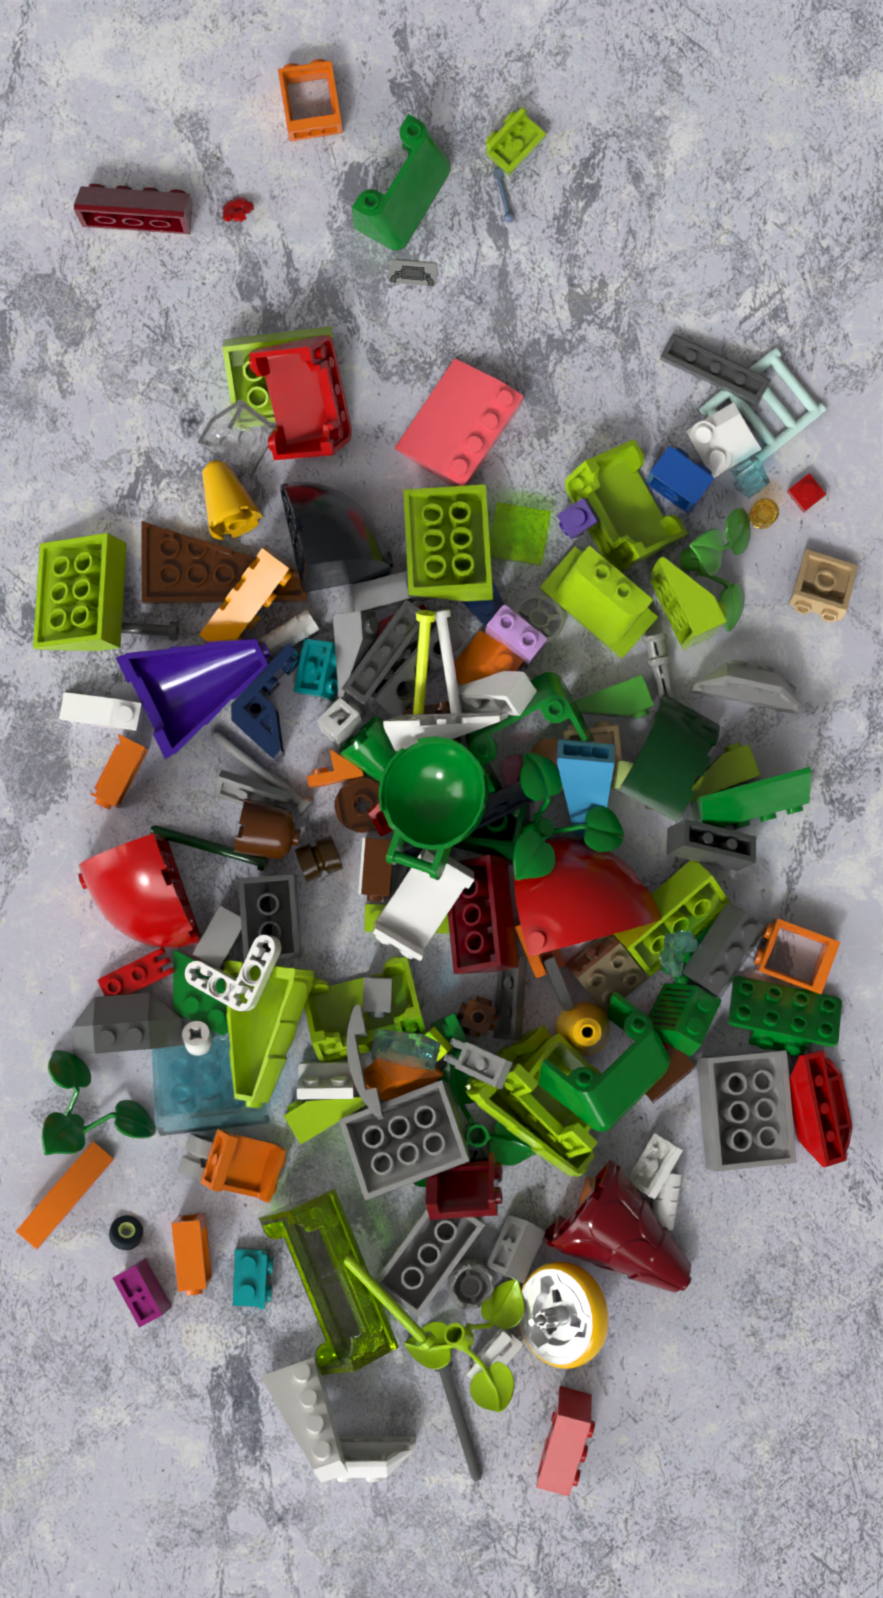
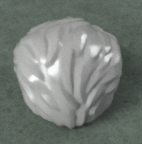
[447,1259,494,1309]

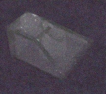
[198,400,277,475]

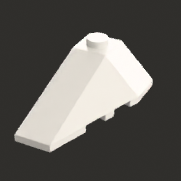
[383,712,508,751]

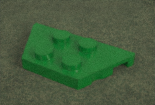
[173,950,229,1036]

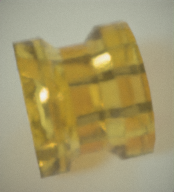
[749,498,779,529]

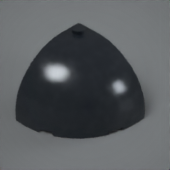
[280,482,393,593]

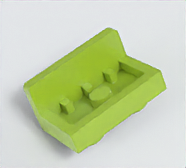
[485,107,546,176]

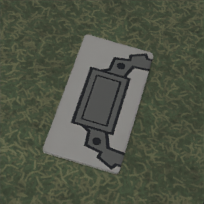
[388,259,437,287]

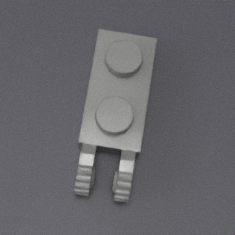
[443,1038,513,1089]

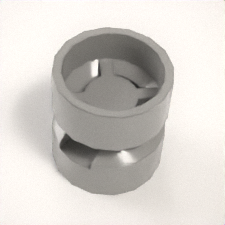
[178,1133,214,1180]

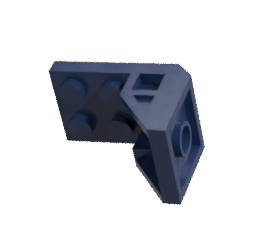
[231,643,300,762]

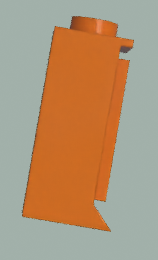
[90,733,149,810]

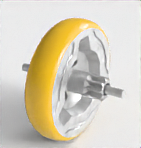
[519,1262,609,1369]

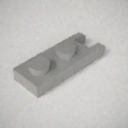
[214,769,291,809]

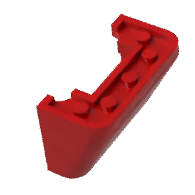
[249,335,352,460]

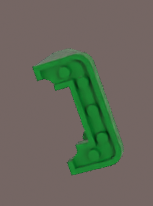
[352,114,450,251]

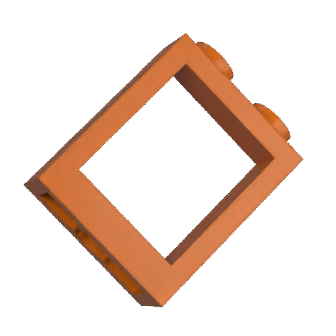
[278,59,343,142]
[753,918,840,994]
[171,1213,212,1295]

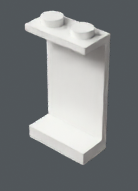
[373,849,474,961]

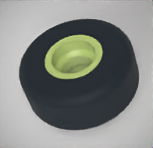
[109,1215,143,1250]

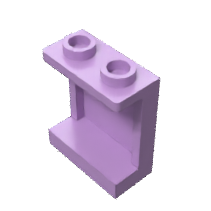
[485,605,547,669]

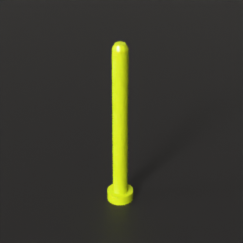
[413,610,436,714]

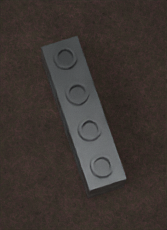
[370,608,468,717]

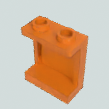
[200,1129,286,1203]

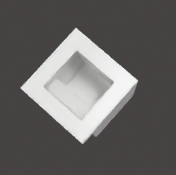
[317,698,363,748]

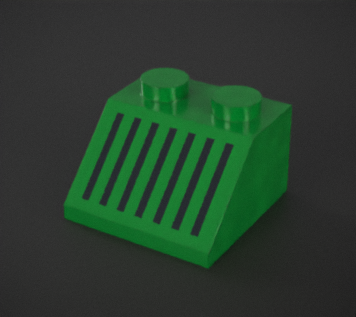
[648,983,722,1057]

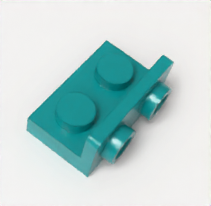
[293,638,338,701]
[232,1248,274,1310]

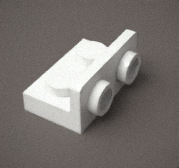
[297,1062,354,1099]
[629,1133,683,1199]
[466,1328,523,1379]

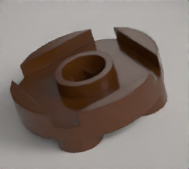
[334,777,380,833]

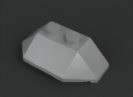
[690,660,803,714]

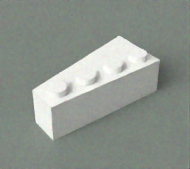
[260,1357,348,1483]

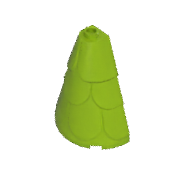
[224,960,315,1108]
[465,1026,595,1177]

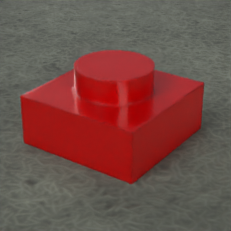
[787,473,827,513]

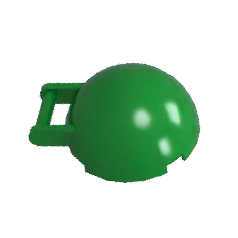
[379,736,488,880]

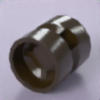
[295,836,343,882]

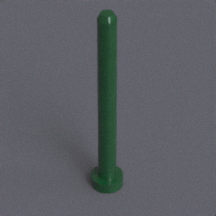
[150,825,269,872]

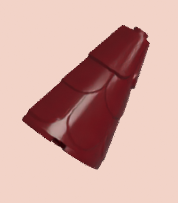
[542,1159,692,1293]

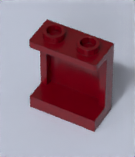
[425,1152,503,1220]

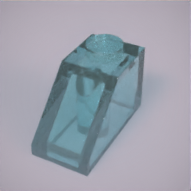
[370,1029,441,1071]

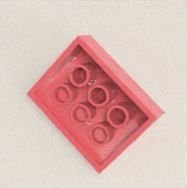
[395,358,524,486]

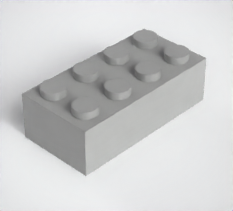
[374,1207,485,1318]

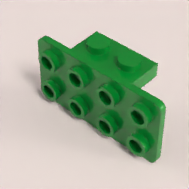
[728,976,842,1055]

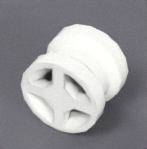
[182,1021,213,1056]

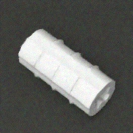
[260,609,320,658]
[651,1171,682,1230]

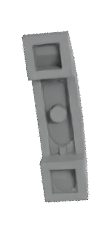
[347,1005,384,1120]

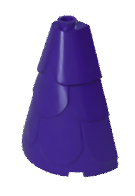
[116,638,271,759]

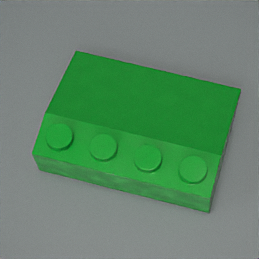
[691,767,811,830]

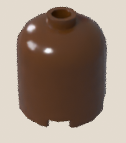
[233,799,301,859]

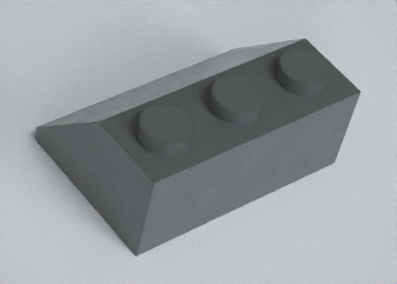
[238,874,302,962]
[682,903,765,999]

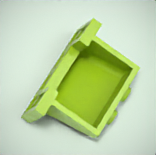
[539,545,658,659]
[496,1033,601,1159]

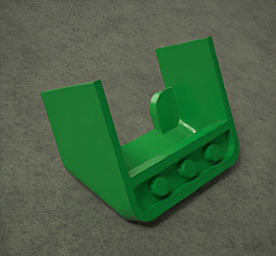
[465,672,595,793]
[538,991,670,1132]

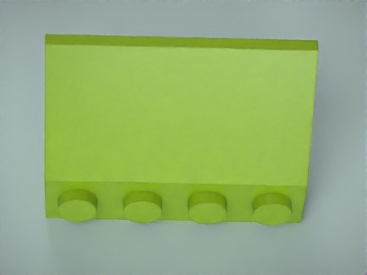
[222,326,334,427]
[403,484,493,601]
[33,533,127,651]
[647,557,728,651]

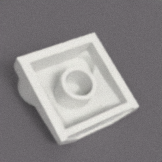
[686,402,762,478]

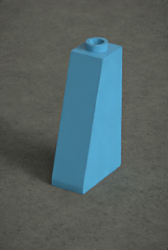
[557,739,614,836]

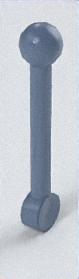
[493,168,514,223]

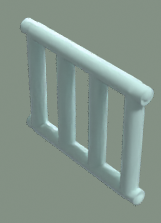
[699,348,826,472]

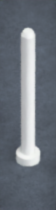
[433,609,462,713]

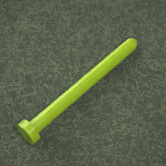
[343,1255,436,1351]

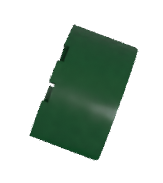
[620,694,720,823]

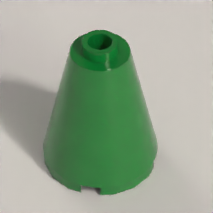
[339,716,398,782]

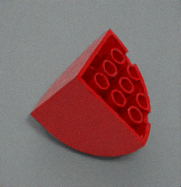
[78,833,202,948]
[514,837,662,957]

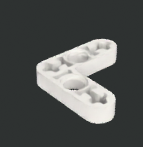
[185,935,281,1011]

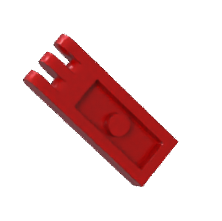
[97,947,175,996]

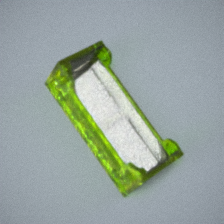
[259,1189,399,1375]

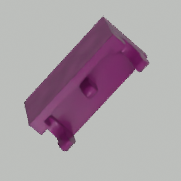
[112,1258,172,1328]

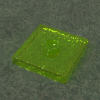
[490,502,551,566]

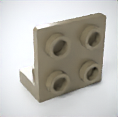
[564,935,647,1013]

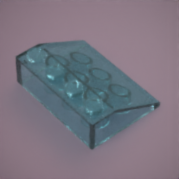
[152,1037,271,1136]

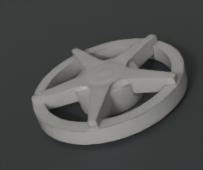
[514,594,565,644]

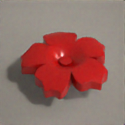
[222,197,254,222]

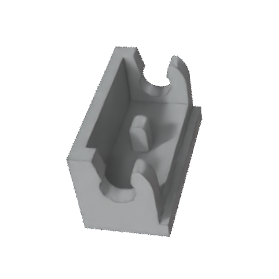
[193,905,242,969]
[486,1215,546,1284]

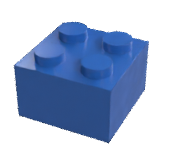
[645,446,715,515]

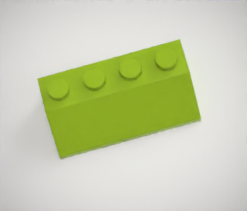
[613,860,732,977]

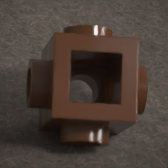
[457,995,499,1038]

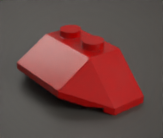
[789,1050,853,1167]

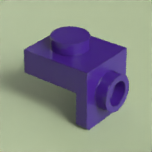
[557,497,600,539]

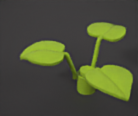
[404,1279,525,1413]

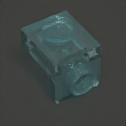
[731,455,770,499]
[660,931,699,977]

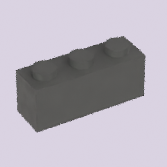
[666,819,756,871]

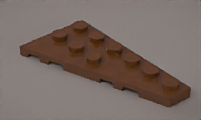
[141,521,307,604]

